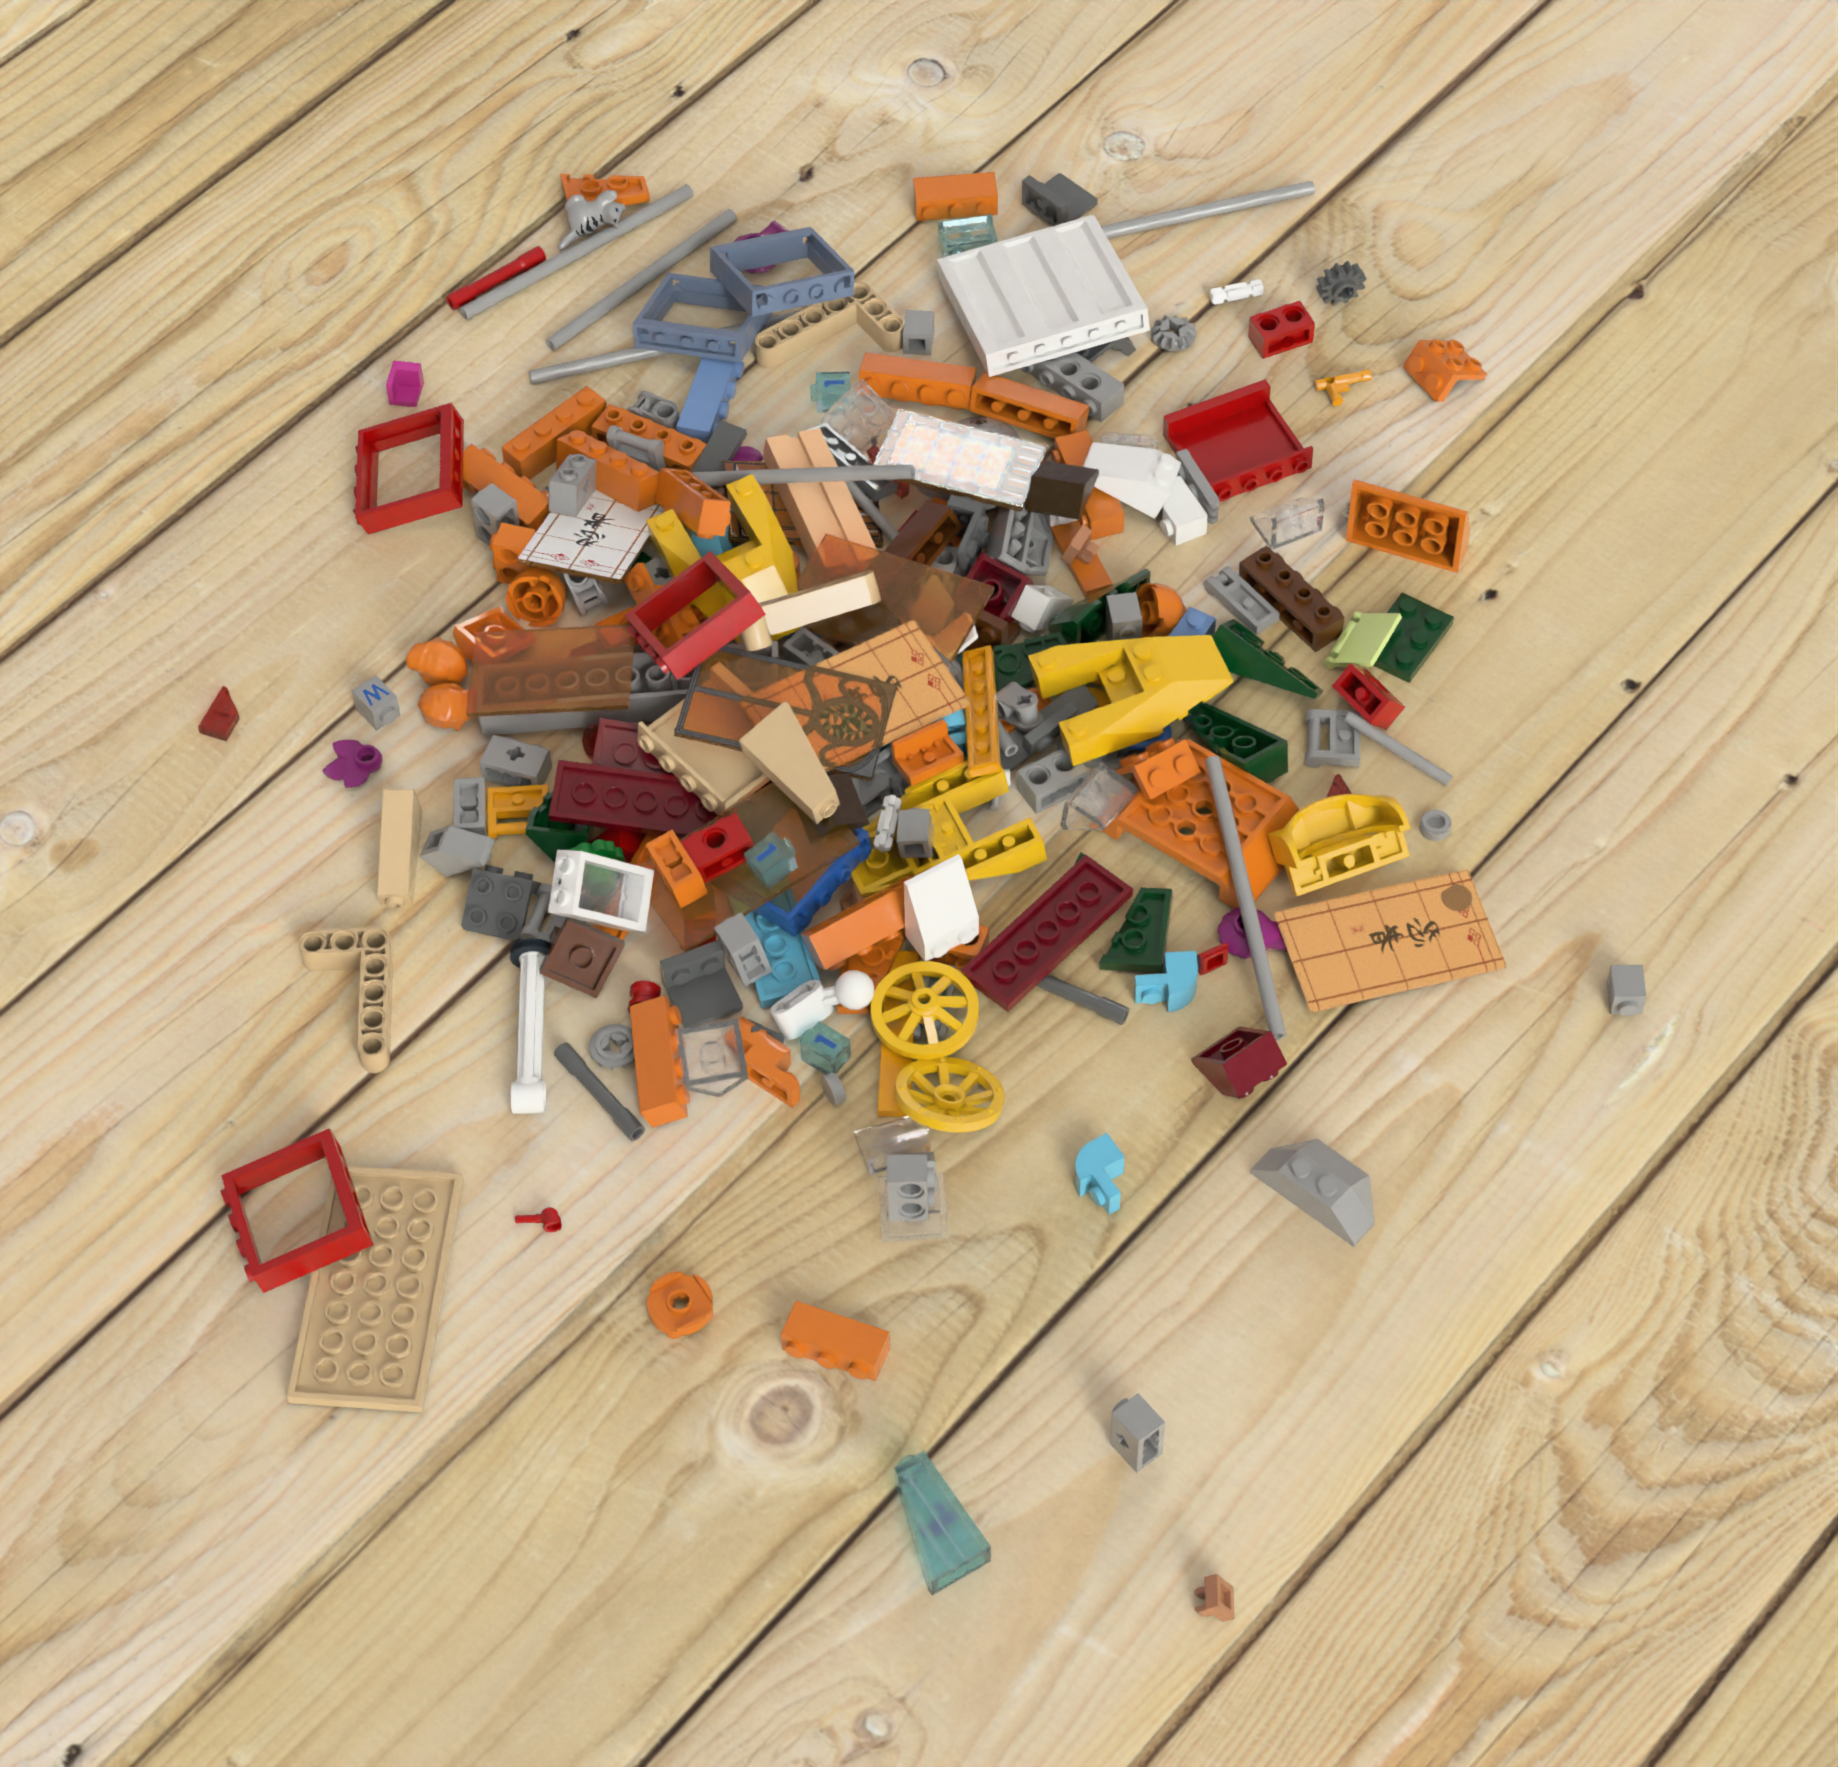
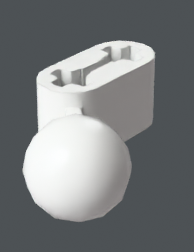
[770,970,875,1040]

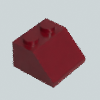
[952,553,1034,624]
[1191,1026,1287,1099]

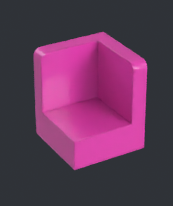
[386,361,424,407]

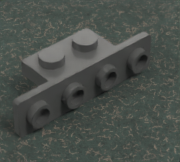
[1000,685,1099,772]

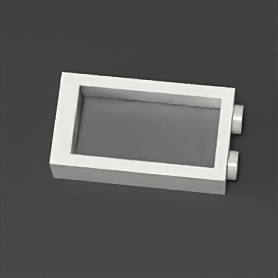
[548,850,654,932]

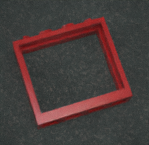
[353,402,464,535]
[624,551,766,680]
[220,1128,374,1293]

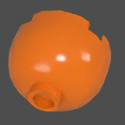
[505,567,567,627]
[1136,583,1187,638]

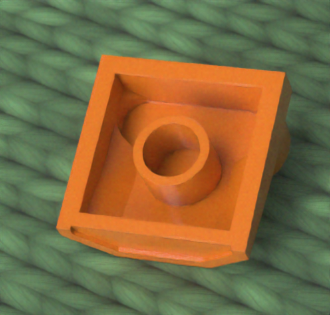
[453,607,538,667]

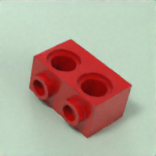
[1248,301,1315,359]

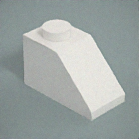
[1160,476,1208,546]
[1011,585,1074,633]

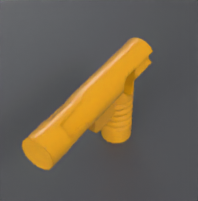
[1314,369,1372,406]

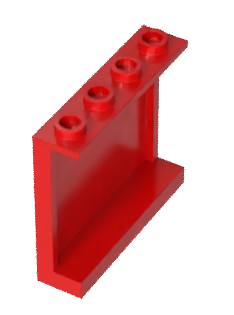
[1163,379,1314,502]

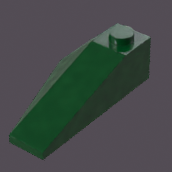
[1048,569,1150,645]
[1212,619,1323,699]
[1182,701,1288,783]
[525,792,593,863]

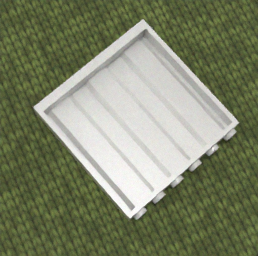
[937,215,1150,377]

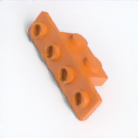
[624,563,700,649]

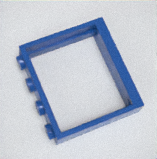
[710,787,873,937]

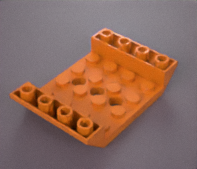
[1092,739,1299,908]

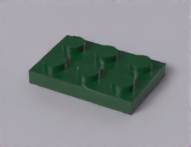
[1373,593,1454,683]

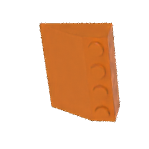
[1346,479,1471,573]

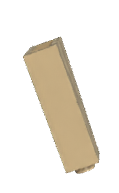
[739,701,840,824]
[377,789,422,909]

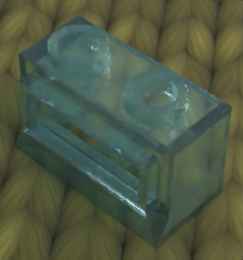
[937,214,998,258]

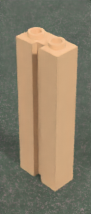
[763,428,880,584]

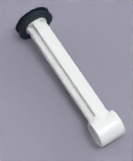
[510,938,551,1114]

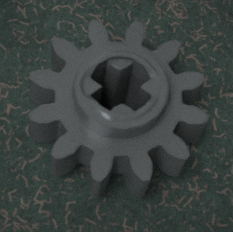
[1316,261,1367,306]

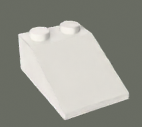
[1083,442,1181,519]
[904,854,979,961]

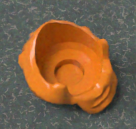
[406,637,469,686]
[417,683,478,731]

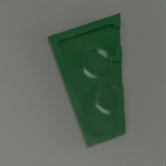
[992,632,1068,693]
[1099,887,1173,973]

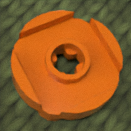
[646,1271,713,1339]

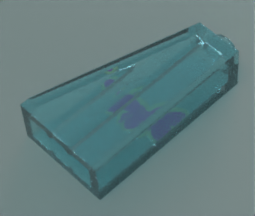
[895,1451,991,1595]

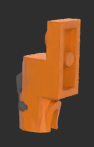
[725,1016,800,1108]

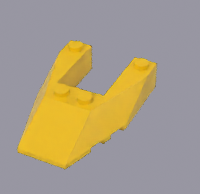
[646,474,803,644]
[1028,635,1233,766]
[837,760,1048,897]

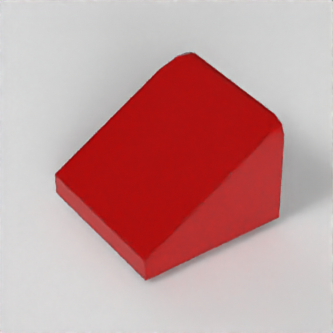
[1197,942,1229,976]

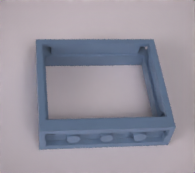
[710,227,854,317]
[633,273,773,363]

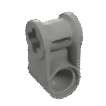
[627,391,679,430]
[563,568,609,616]
[996,681,1044,732]

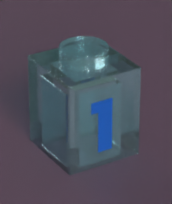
[810,372,851,413]
[744,832,798,889]
[799,1021,851,1074]

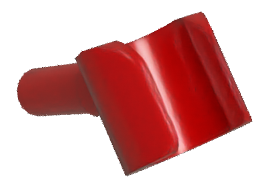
[515,1207,562,1232]

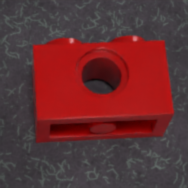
[1332,663,1405,730]
[680,812,758,884]

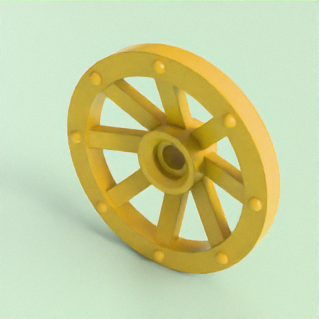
[871,961,979,1060]
[894,1057,1005,1132]

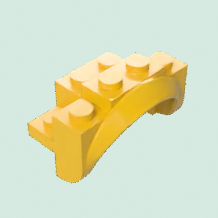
[1268,794,1411,896]

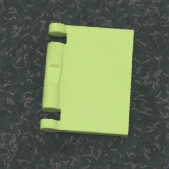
[1324,611,1402,669]

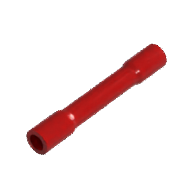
[445,246,546,310]

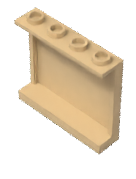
[637,663,770,818]

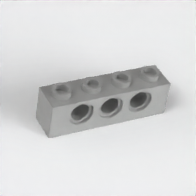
[1020,352,1124,422]

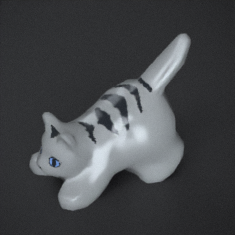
[558,190,626,251]

